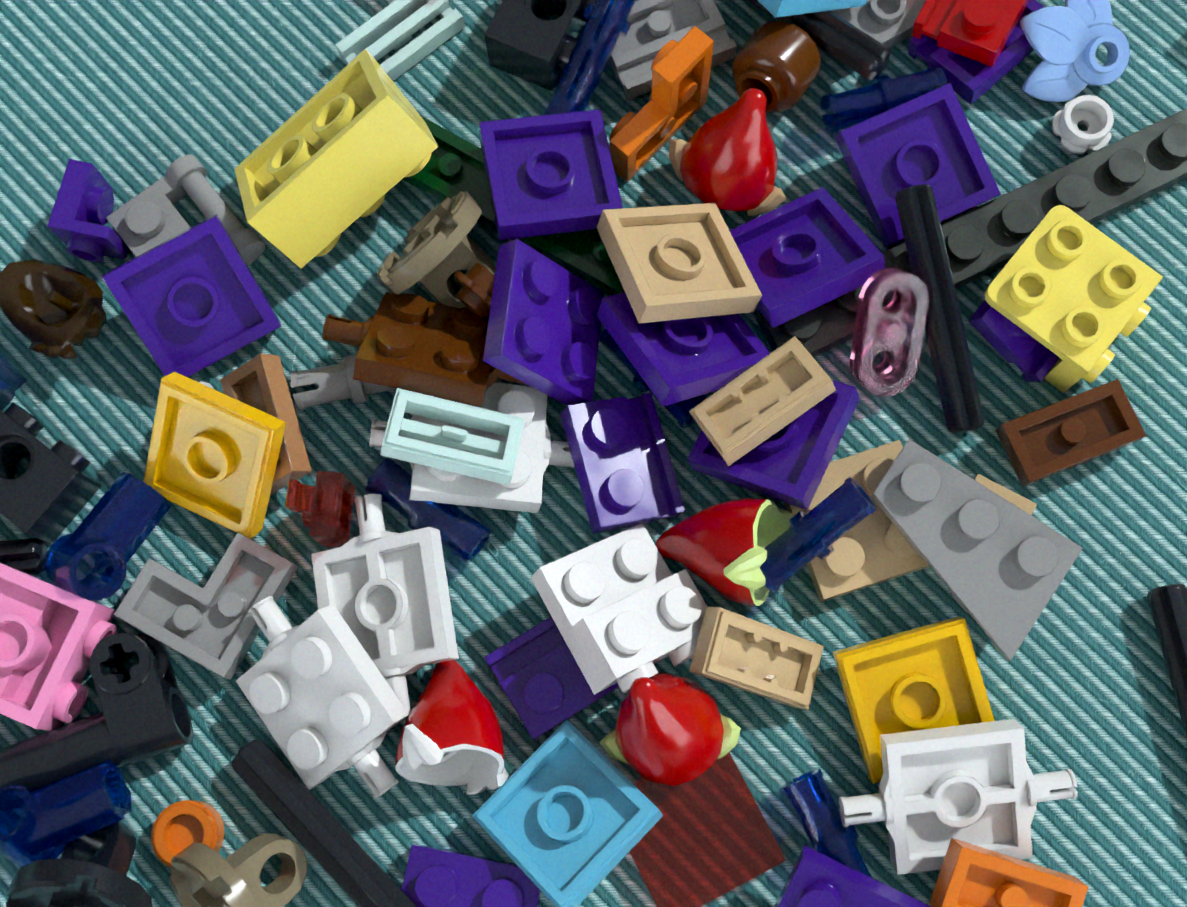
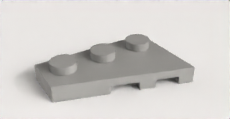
[871,439,1083,661]

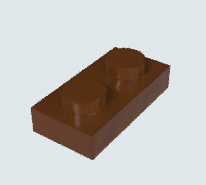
[995,379,1147,488]

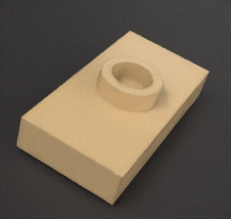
[689,336,836,466]
[689,607,824,710]

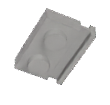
[593,0,737,101]

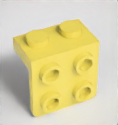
[984,205,1163,393]

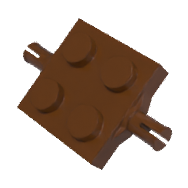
[322,292,525,407]

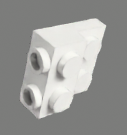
[530,523,707,695]

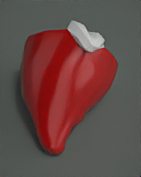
[395,660,509,795]

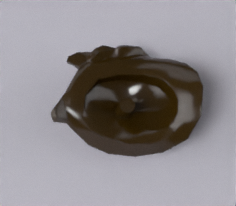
[0,259,107,359]

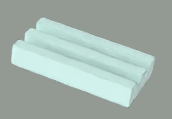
[335,0,465,81]
[380,388,525,486]

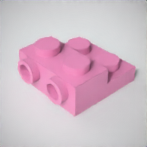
[0,563,117,730]

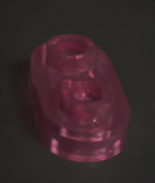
[850,267,929,397]

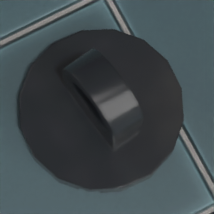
[6,814,152,907]

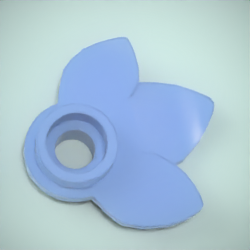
[1020,0,1130,102]

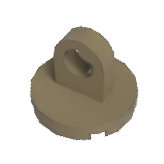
[377,191,496,308]
[169,833,308,907]

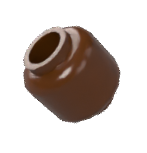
[732,21,821,112]

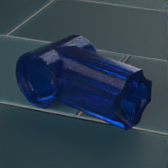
[45,472,171,600]
[0,760,132,867]

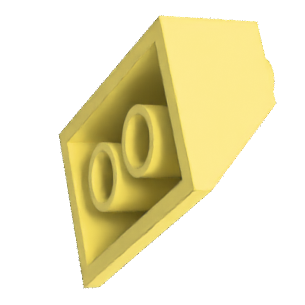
[234,49,438,269]

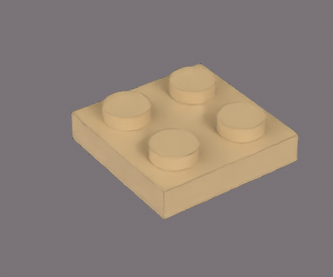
[597,203,762,323]
[784,440,931,603]

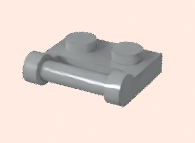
[106,154,265,266]

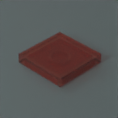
[629,752,786,907]

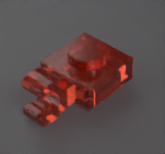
[285,471,355,547]

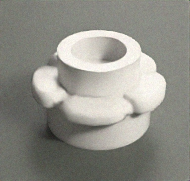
[1052,95,1114,154]

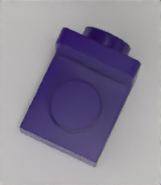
[47,159,129,263]

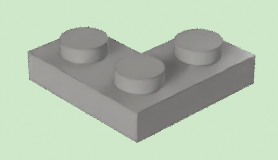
[114,532,298,680]

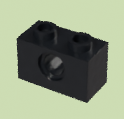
[484,0,606,92]
[0,402,102,544]

